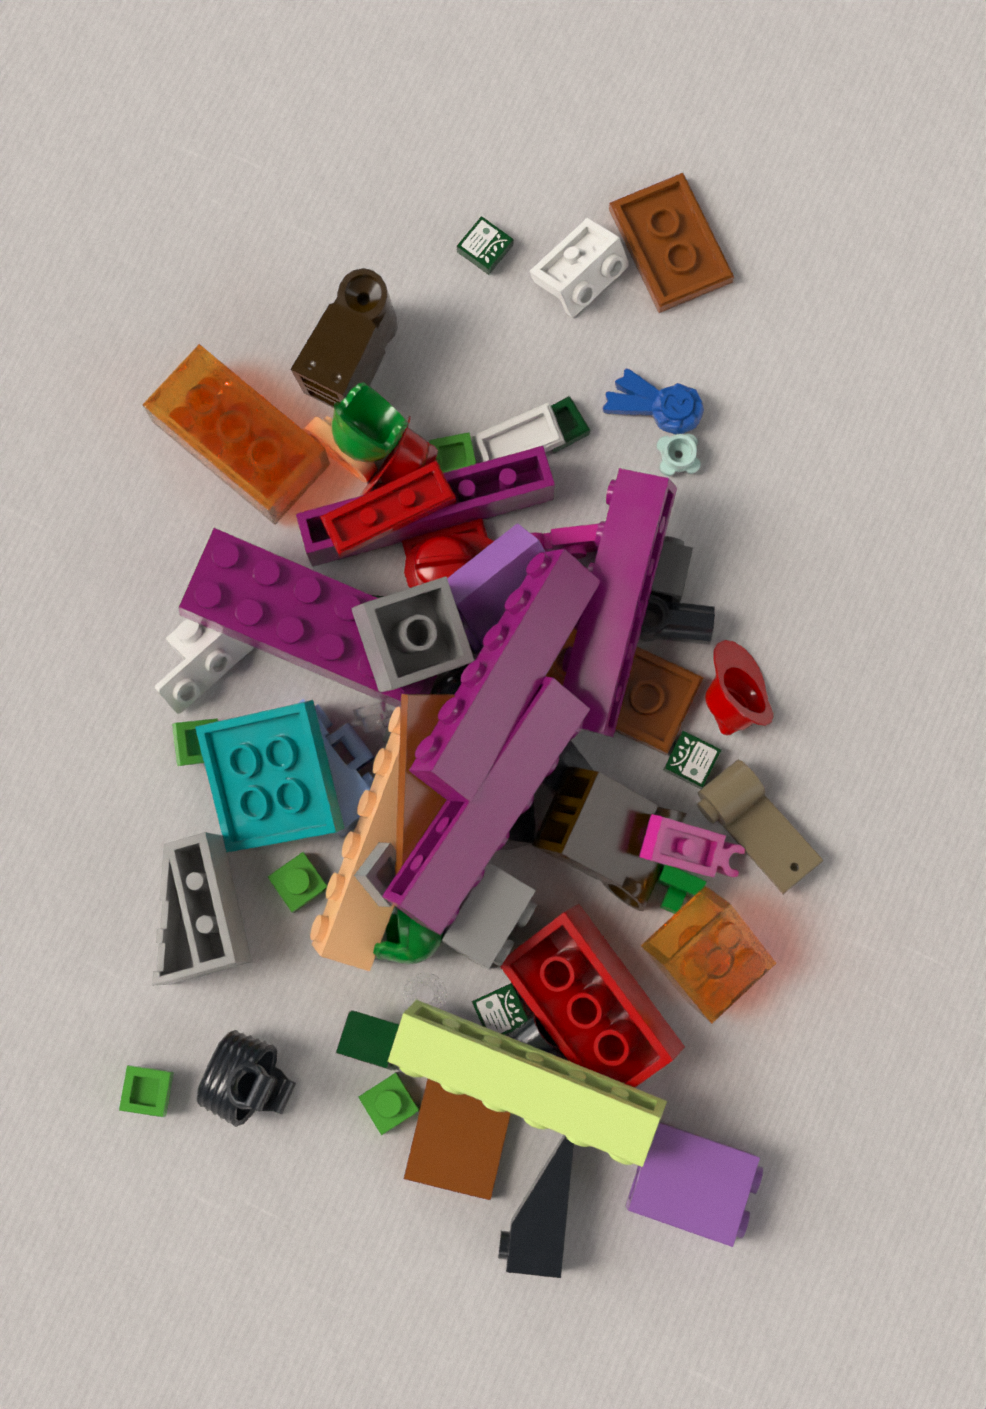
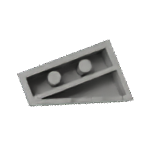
[152,832,252,986]

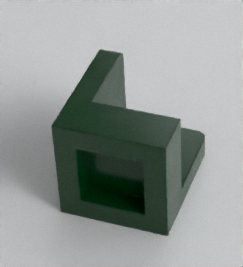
[336,1010,399,1071]

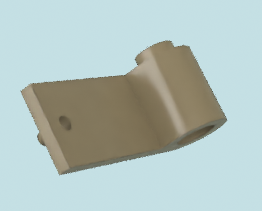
[696,759,823,895]

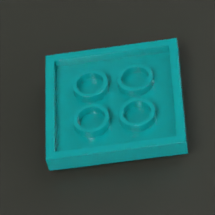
[195,700,345,853]

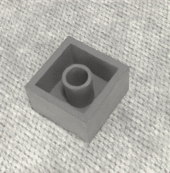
[351,576,474,692]
[442,862,538,969]

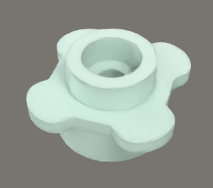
[657,434,701,476]

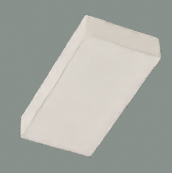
[472,403,565,462]

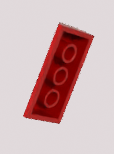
[500,903,685,1088]

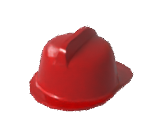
[360,416,438,496]
[404,533,494,588]
[705,640,774,736]

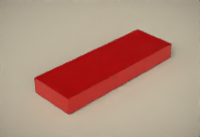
[320,460,456,558]

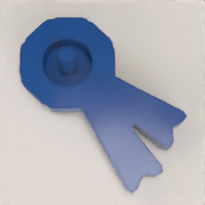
[603,368,704,435]

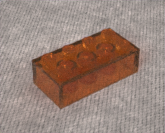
[142,344,330,525]

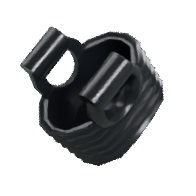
[197,1030,296,1127]

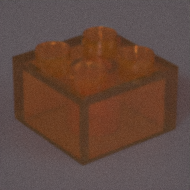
[641,886,777,1024]

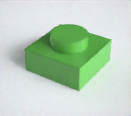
[429,432,476,473]
[172,718,218,766]
[268,852,327,913]
[119,1065,174,1117]
[358,1072,420,1135]

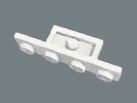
[155,619,254,714]

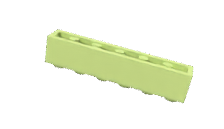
[388,999,667,1167]

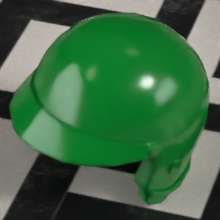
[331,382,409,462]
[373,906,445,965]

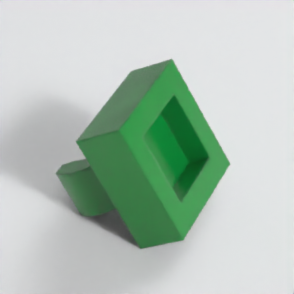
[656,865,707,915]

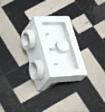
[529,218,629,318]

